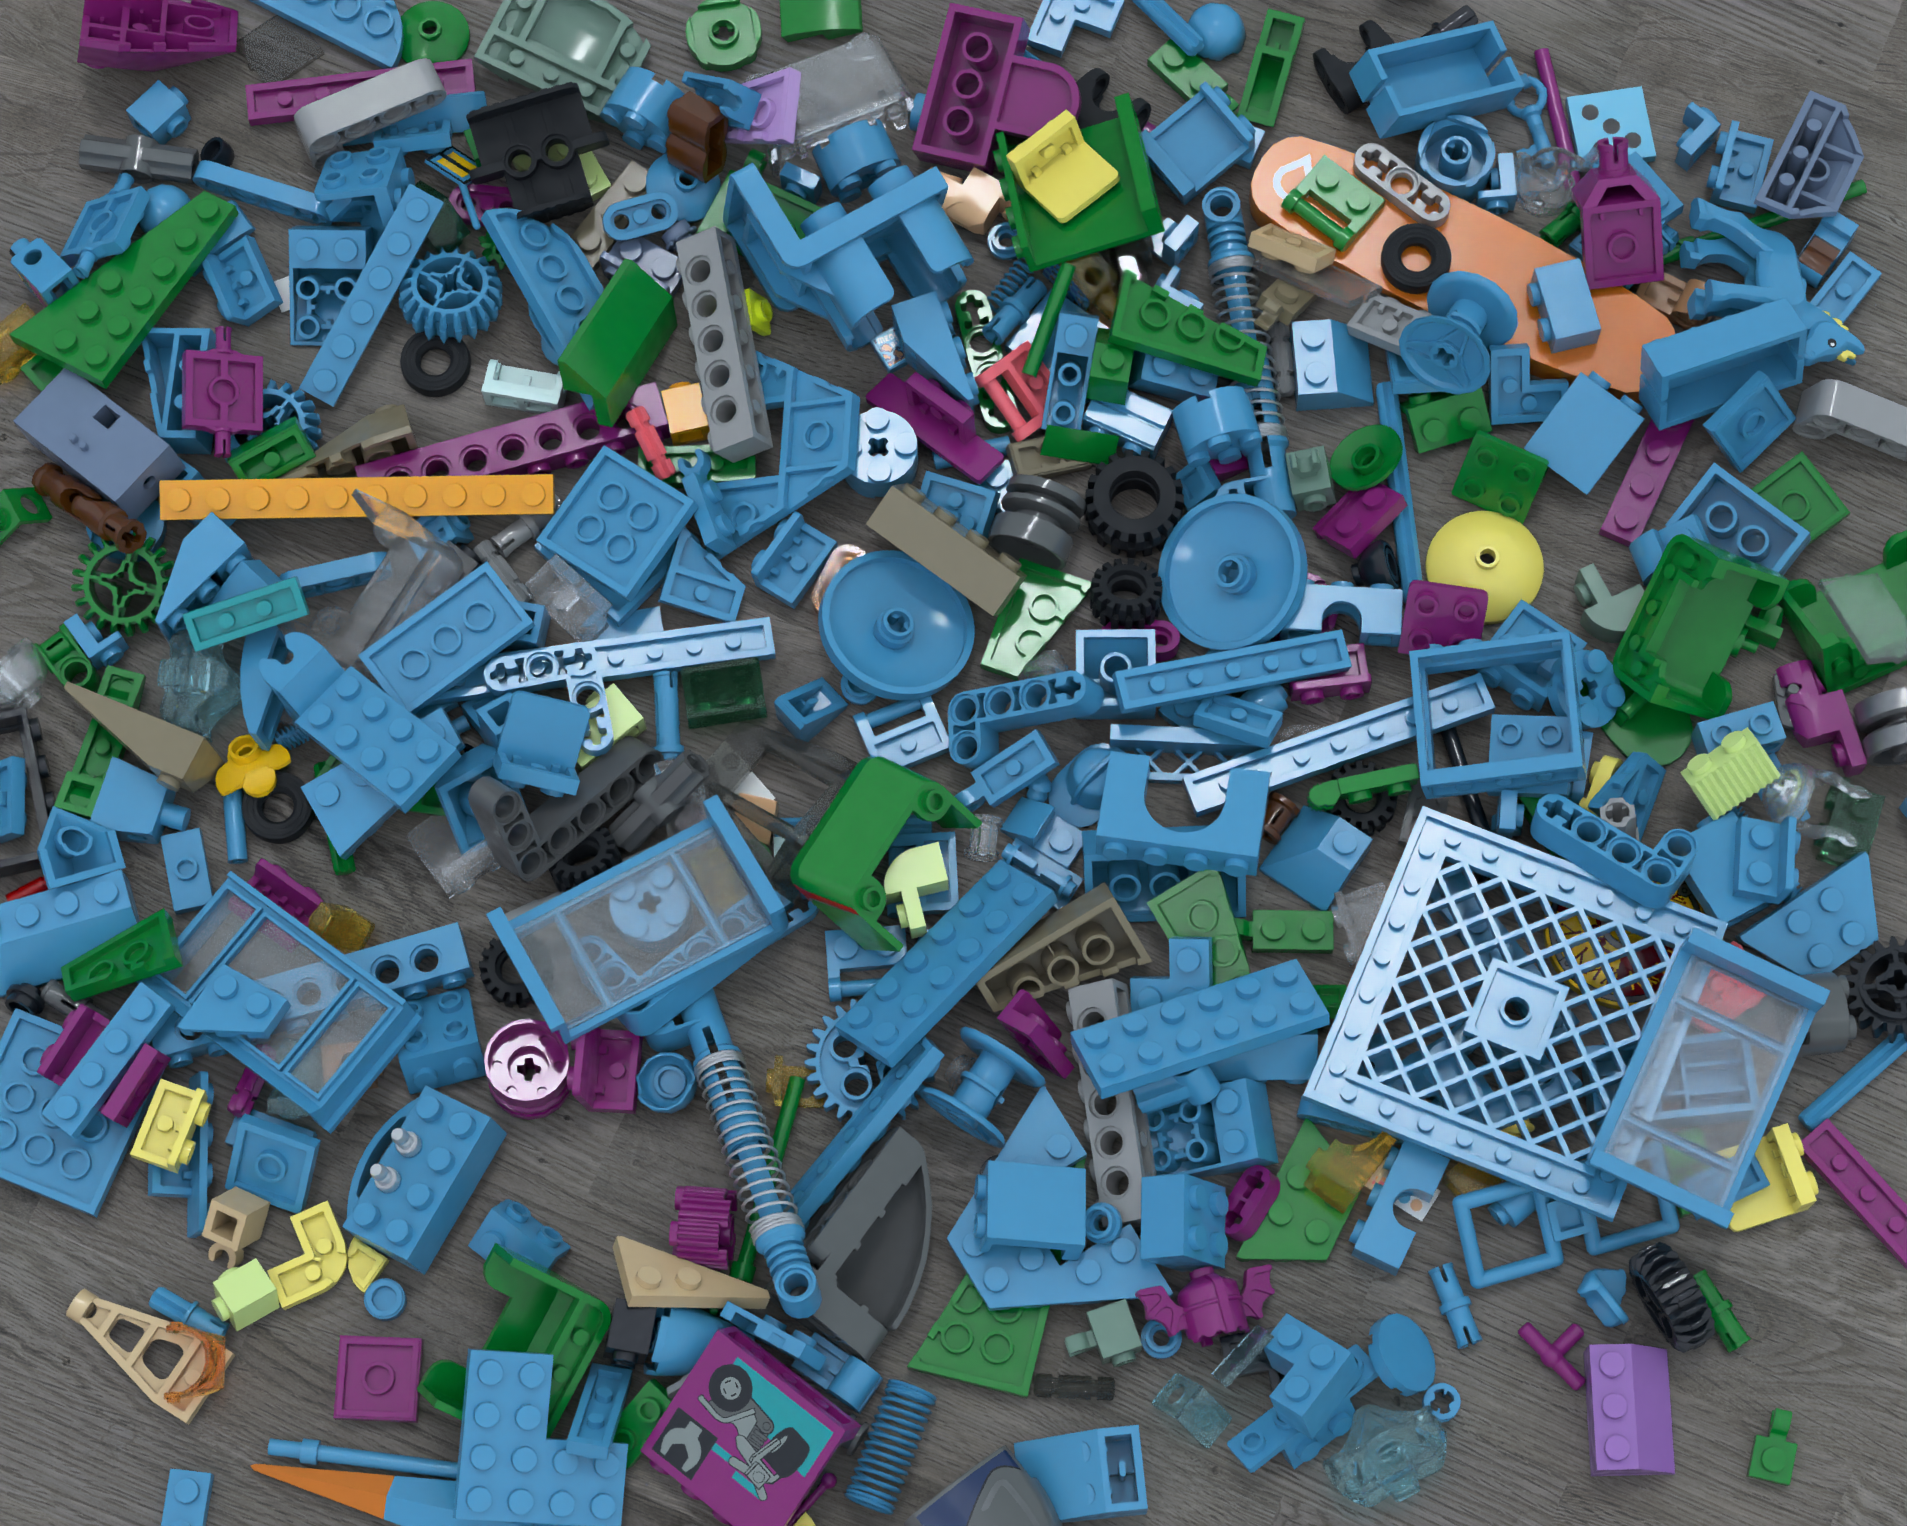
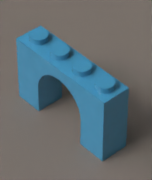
[1096,751,1271,877]

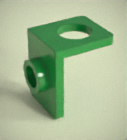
[0,487,52,546]

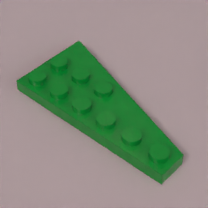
[9,191,239,389]

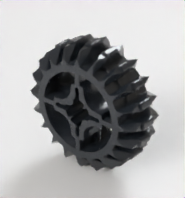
[1629,1242,1715,1353]

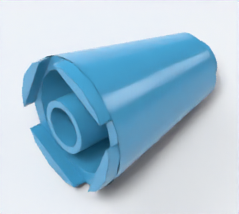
[643,1307,761,1376]

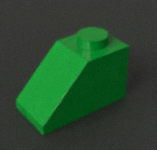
[1086,327,1134,405]

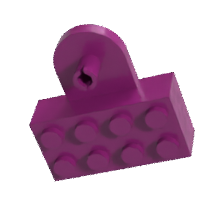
[912,3,1082,176]

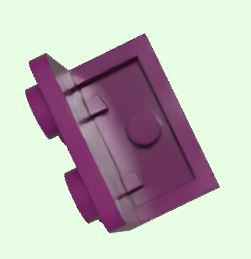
[1398,580,1488,654]
[567,1019,643,1114]

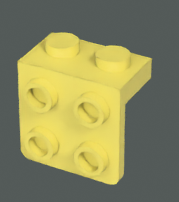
[1006,109,1120,223]
[1709,1123,1819,1232]

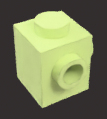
[211,1258,280,1331]

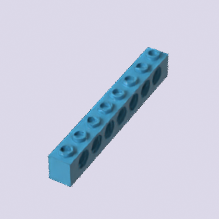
[152,922,475,1068]

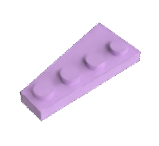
[724,67,801,144]

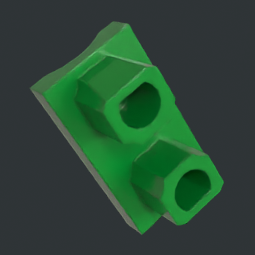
[1730,606,1784,658]

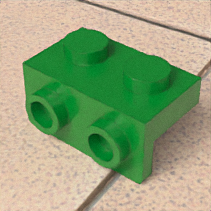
[1400,387,1493,454]

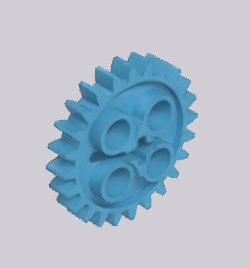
[805,999,935,1127]

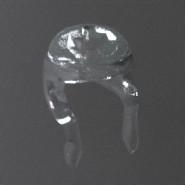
[1514,142,1599,218]
[1762,763,1872,847]

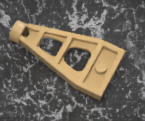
[66,1288,235,1425]

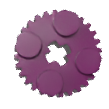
[669,1186,738,1271]

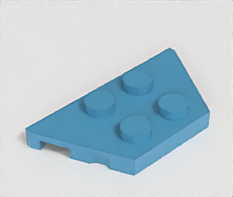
[1735,851,1879,975]

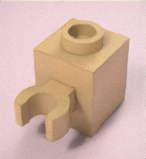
[202,1187,271,1269]

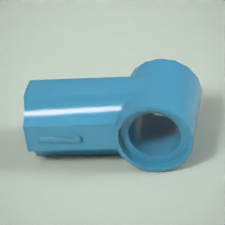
[1132,1064,1221,1114]

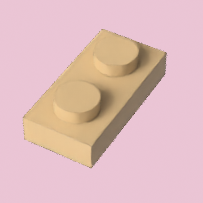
[1248,223,1336,274]

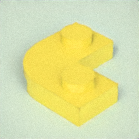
[267,1200,348,1310]

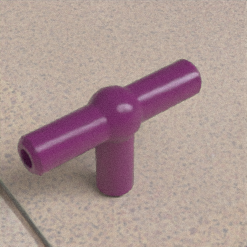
[1518,1322,1586,1391]

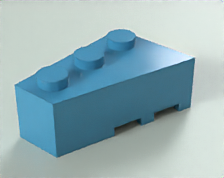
[142,328,216,454]

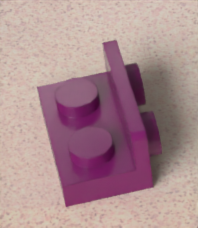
[997,989,1075,1080]

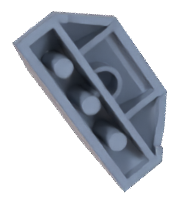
[1754,90,1864,219]

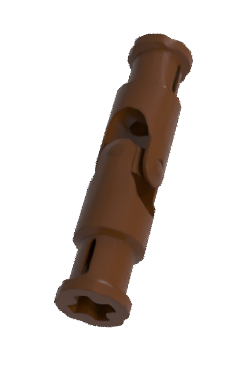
[32,462,147,554]

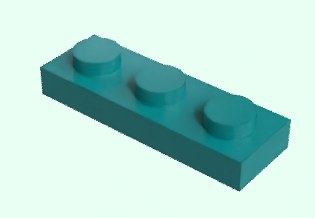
[182,576,310,652]

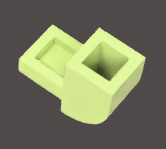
[884,842,949,939]

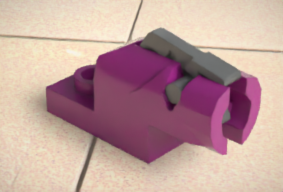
[1772,660,1868,778]

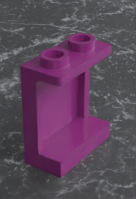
[37,1003,171,1128]

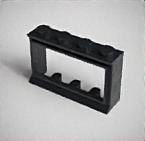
[0,706,56,878]

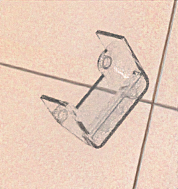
[277,489,464,684]

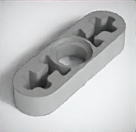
[1353,143,1450,228]

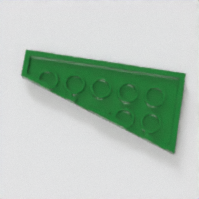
[907,1158,1086,1399]

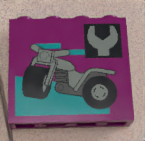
[640,1326,861,1526]

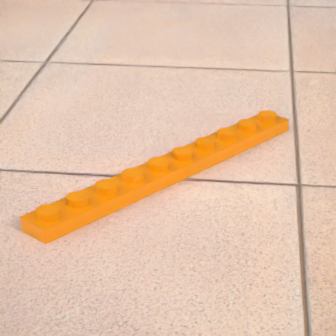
[159,474,555,521]

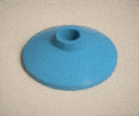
[645,153,721,223]

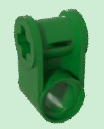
[31,623,101,693]

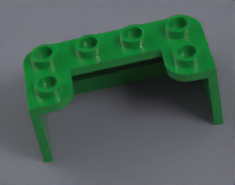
[416,1242,611,1438]

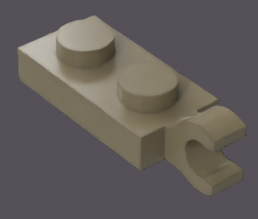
[1254,265,1324,331]

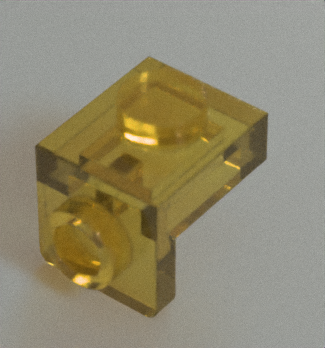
[307,902,375,954]

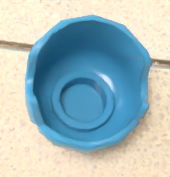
[1188,3,1247,61]
[138,184,191,234]
[636,1052,698,1114]

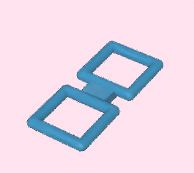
[1452,1140,1680,1289]

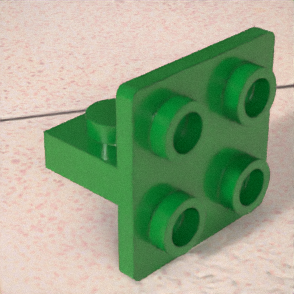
[1452,430,1549,524]

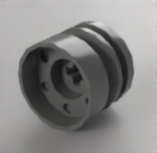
[987,474,1086,570]

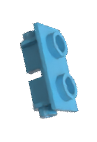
[1001,838,1084,910]

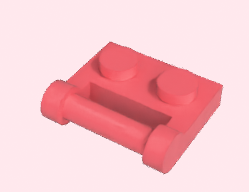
[975,340,1050,442]

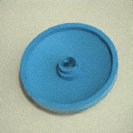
[1158,493,1308,652]
[818,550,975,700]

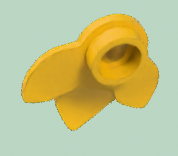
[215,734,291,798]

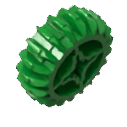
[71,532,175,637]

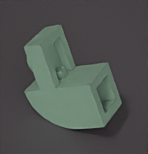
[1574,563,1645,643]

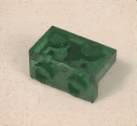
[680,657,768,730]

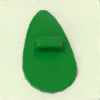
[1580,661,1693,767]

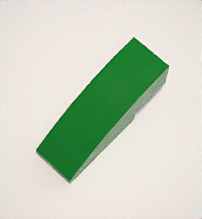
[1237,8,1306,128]

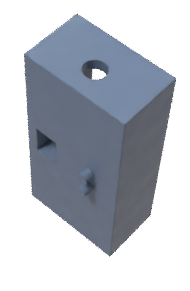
[13,368,186,519]

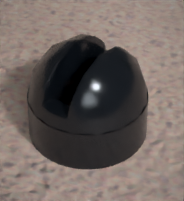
[200,137,235,167]

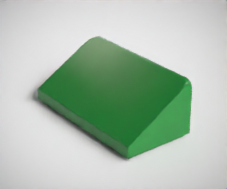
[227,416,316,479]

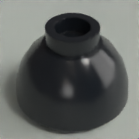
[1351,539,1401,589]

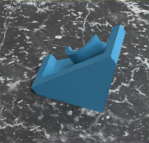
[37,806,126,890]

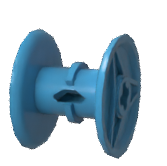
[1399,271,1518,395]
[919,1026,1046,1148]

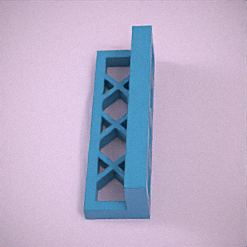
[1110,724,1263,784]

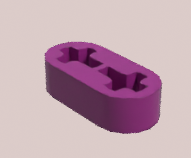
[1225,1165,1280,1242]

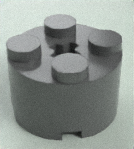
[1774,972,1857,1058]

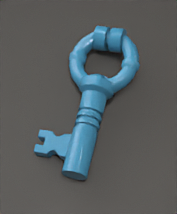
[1506,73,1556,167]

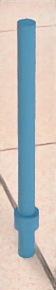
[268,1438,458,1479]

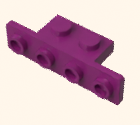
[866,372,1004,484]

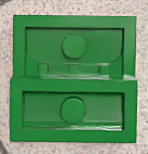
[779,0,863,42]

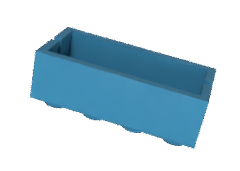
[1349,21,1525,139]
[1639,297,1807,431]

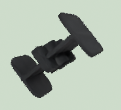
[466,82,610,223]

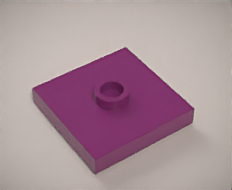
[333,1335,424,1423]

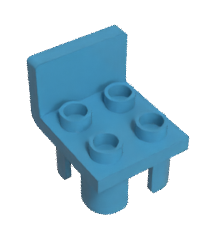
[723,163,974,352]

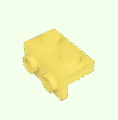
[130,1079,211,1174]

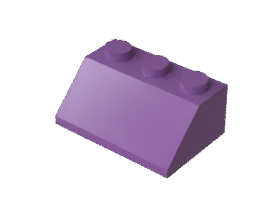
[1583,1344,1675,1476]

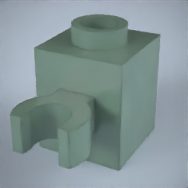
[1285,445,1337,512]
[1064,1299,1142,1367]

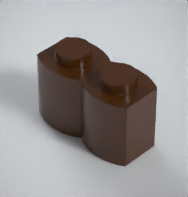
[666,91,729,184]

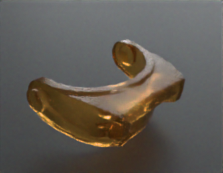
[164,1322,226,1404]

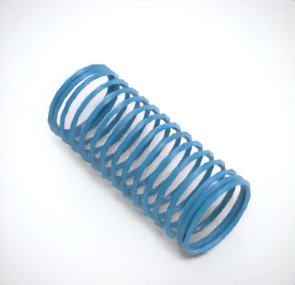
[844,1379,937,1515]

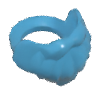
[1577,1268,1629,1328]

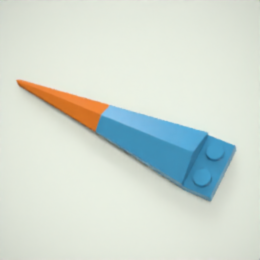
[251,1464,573,1526]

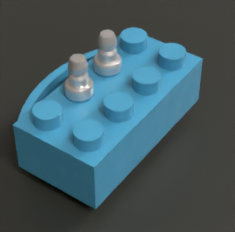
[342,1085,507,1275]

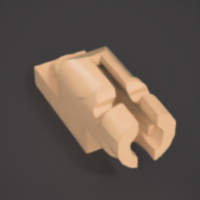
[928,167,1011,235]

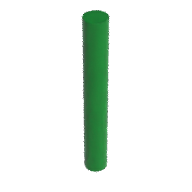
[1022,262,1076,378]

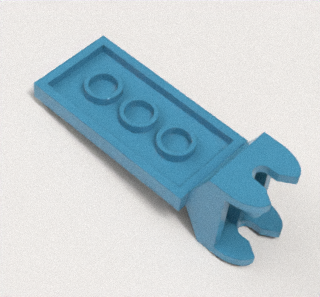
[259,632,462,814]

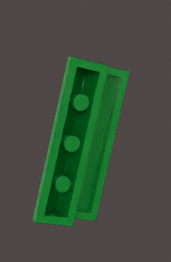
[557,259,678,427]

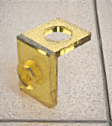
[766,1055,824,1109]

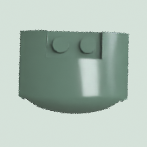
[474,0,651,124]

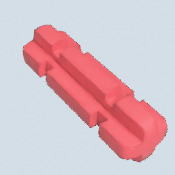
[626,406,675,480]

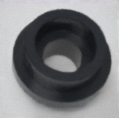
[5,983,45,1015]

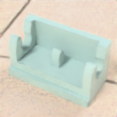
[481,359,567,414]

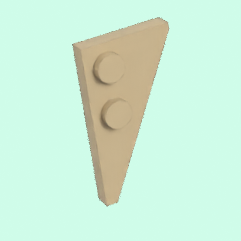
[613,1236,770,1309]

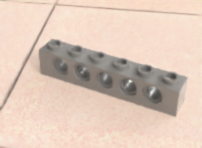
[676,226,773,463]
[1066,978,1156,1228]

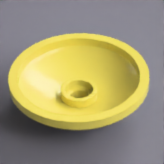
[1425,511,1544,625]

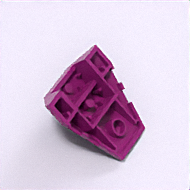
[77,0,238,72]

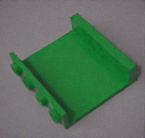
[993,92,1165,272]

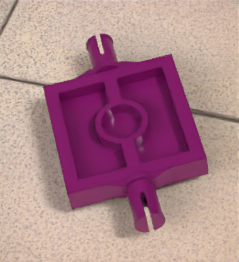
[182,326,263,458]

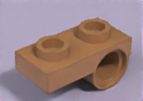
[1636,272,1712,330]

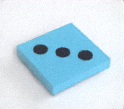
[1565,86,1656,172]

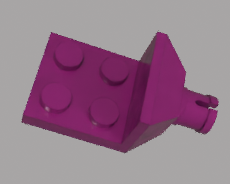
[1571,137,1664,290]

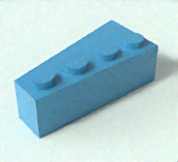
[301,708,466,860]

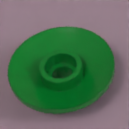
[400,1,470,63]
[1330,424,1403,491]

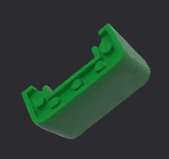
[1778,530,1907,693]
[1613,534,1790,719]

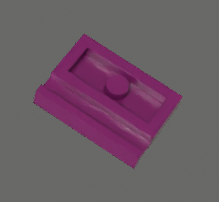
[1312,483,1408,559]

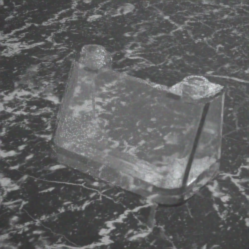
[744,33,914,178]

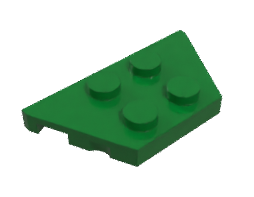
[1236,1118,1363,1263]

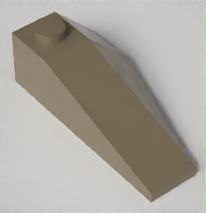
[276,404,419,479]
[64,681,225,793]

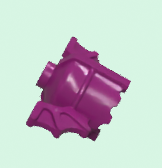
[1135,1264,1275,1348]

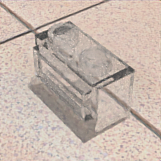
[525,554,612,642]

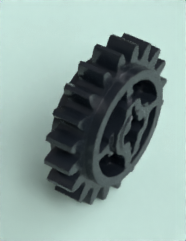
[1846,936,1907,1043]

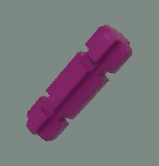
[227,1044,277,1118]

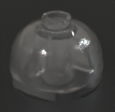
[0,637,48,712]

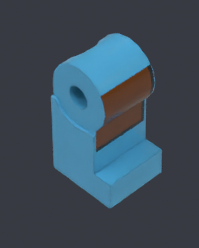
[1798,212,1859,288]

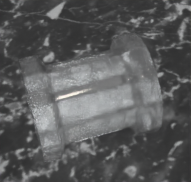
[964,814,1003,862]

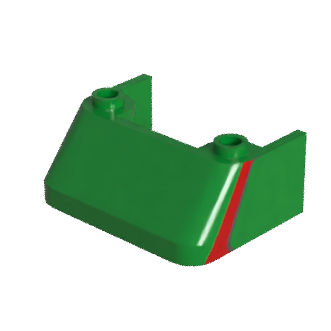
[790,757,982,952]

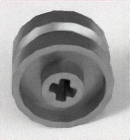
[1853,687,1907,767]

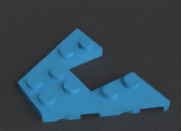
[706,350,860,560]
[947,1086,1174,1311]

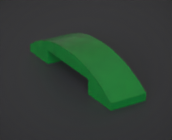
[54,665,146,819]

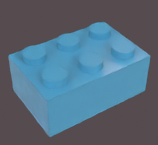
[1665,463,1811,575]

